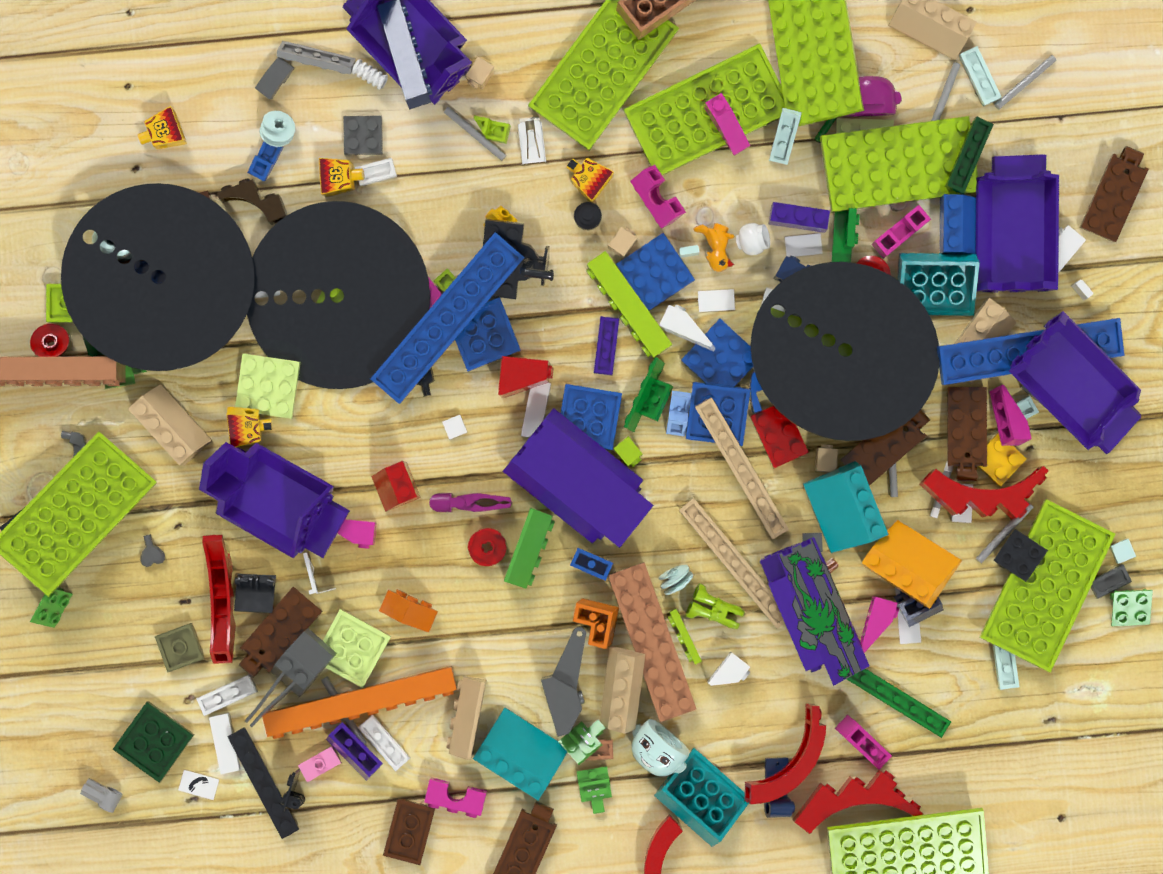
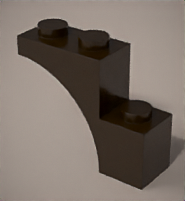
[217,178,288,225]

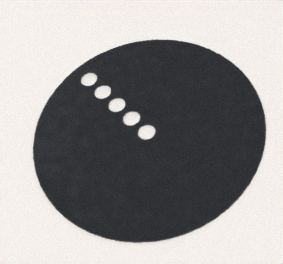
[61,183,254,371]
[247,201,430,389]
[751,262,940,441]

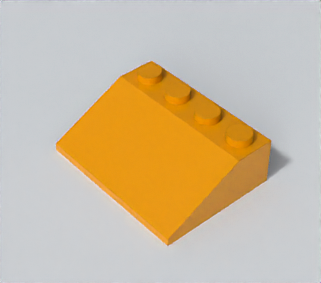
[862,520,962,609]

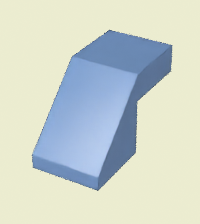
[666,390,691,437]

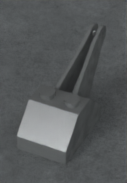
[541,627,586,737]
[245,628,337,727]

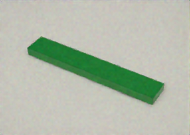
[846,669,951,738]

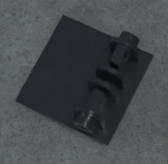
[993,529,1048,582]
[234,574,276,613]
[281,768,306,811]

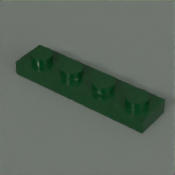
[945,116,994,194]

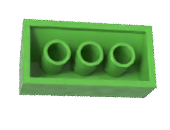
[504,508,555,589]

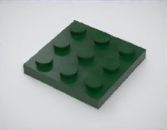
[113,701,195,783]

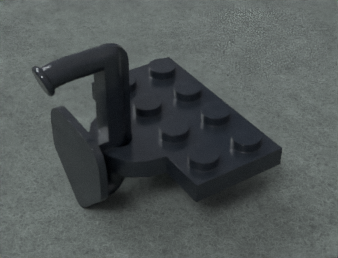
[483,218,554,300]

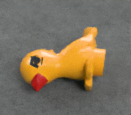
[693,223,735,272]

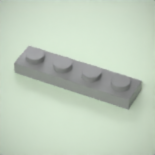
[277,41,356,75]

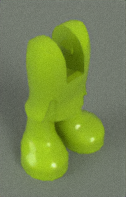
[685,583,745,629]

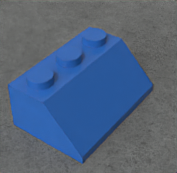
[939,194,976,254]

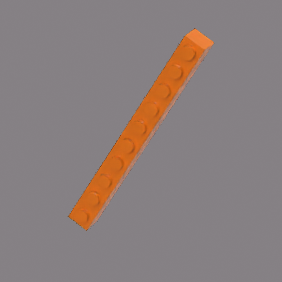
[263,666,457,739]

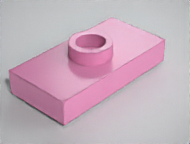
[298,746,342,782]

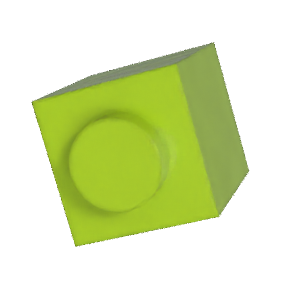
[613,436,643,467]

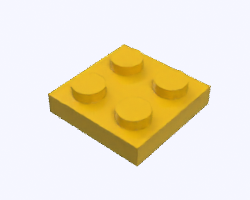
[978,433,1027,487]

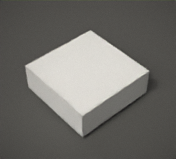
[1071,280,1093,301]
[442,415,468,440]

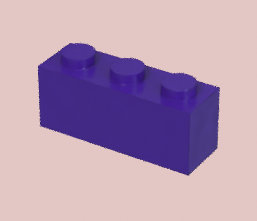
[768,202,830,233]
[326,722,383,781]

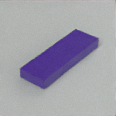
[594,316,619,376]

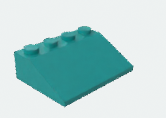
[898,253,980,316]
[803,461,889,553]
[473,708,568,801]
[654,748,749,847]

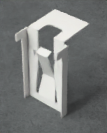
[518,117,546,165]
[303,553,336,594]

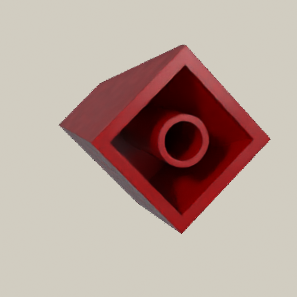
[498,356,554,398]
[371,461,421,512]

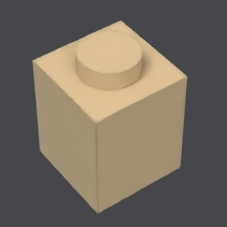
[466,57,495,90]
[608,227,637,259]
[815,445,838,473]

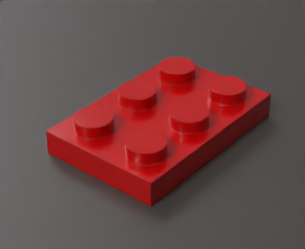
[750,406,809,469]

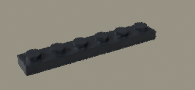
[227,727,299,839]

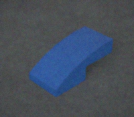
[247,142,283,181]
[749,372,762,414]

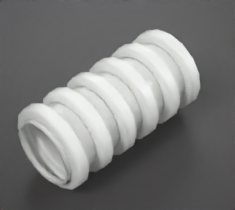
[352,59,388,90]

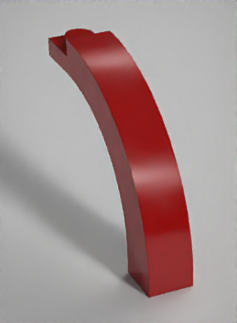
[744,704,826,804]
[644,814,683,874]

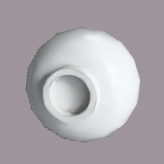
[736,223,770,255]

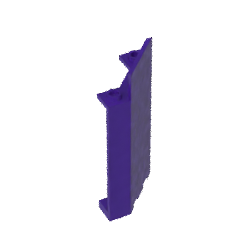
[976,154,1059,293]
[1009,311,1141,454]
[502,408,654,548]

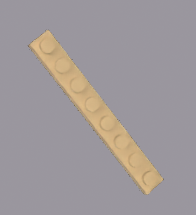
[695,397,789,539]
[679,498,785,629]

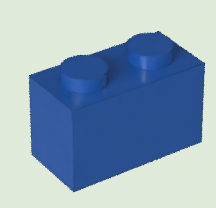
[570,548,613,581]

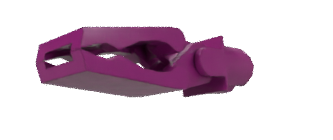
[429,493,512,512]

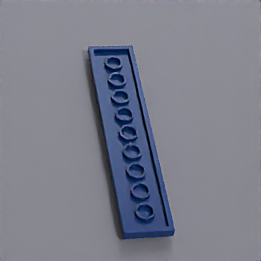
[371,232,525,404]
[937,318,1125,385]

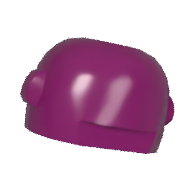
[844,76,902,117]

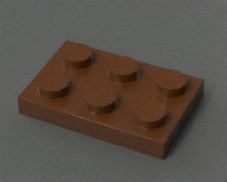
[383,798,436,865]

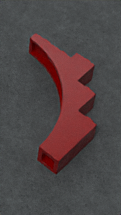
[919,466,1049,519]
[202,535,236,664]
[792,770,923,834]

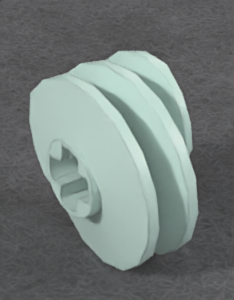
[259,111,295,147]
[659,565,693,595]

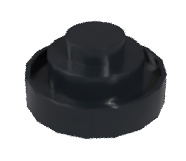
[574,202,602,231]

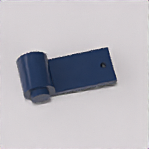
[764,757,795,818]

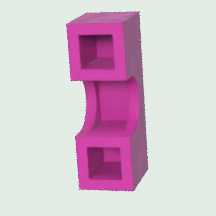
[630,165,686,229]
[871,205,931,259]
[424,777,487,818]

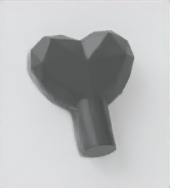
[140,534,165,567]

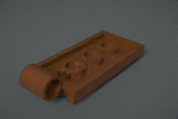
[1080,146,1149,243]
[947,387,987,481]
[841,410,930,486]
[239,587,323,678]
[493,801,557,874]

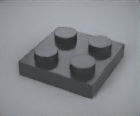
[343,116,383,155]

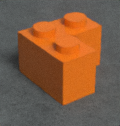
[379,589,438,633]
[573,598,619,649]

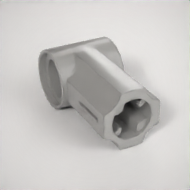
[80,778,123,813]

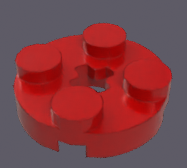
[468,528,507,567]

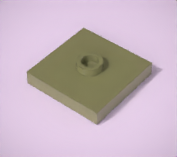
[155,623,205,673]

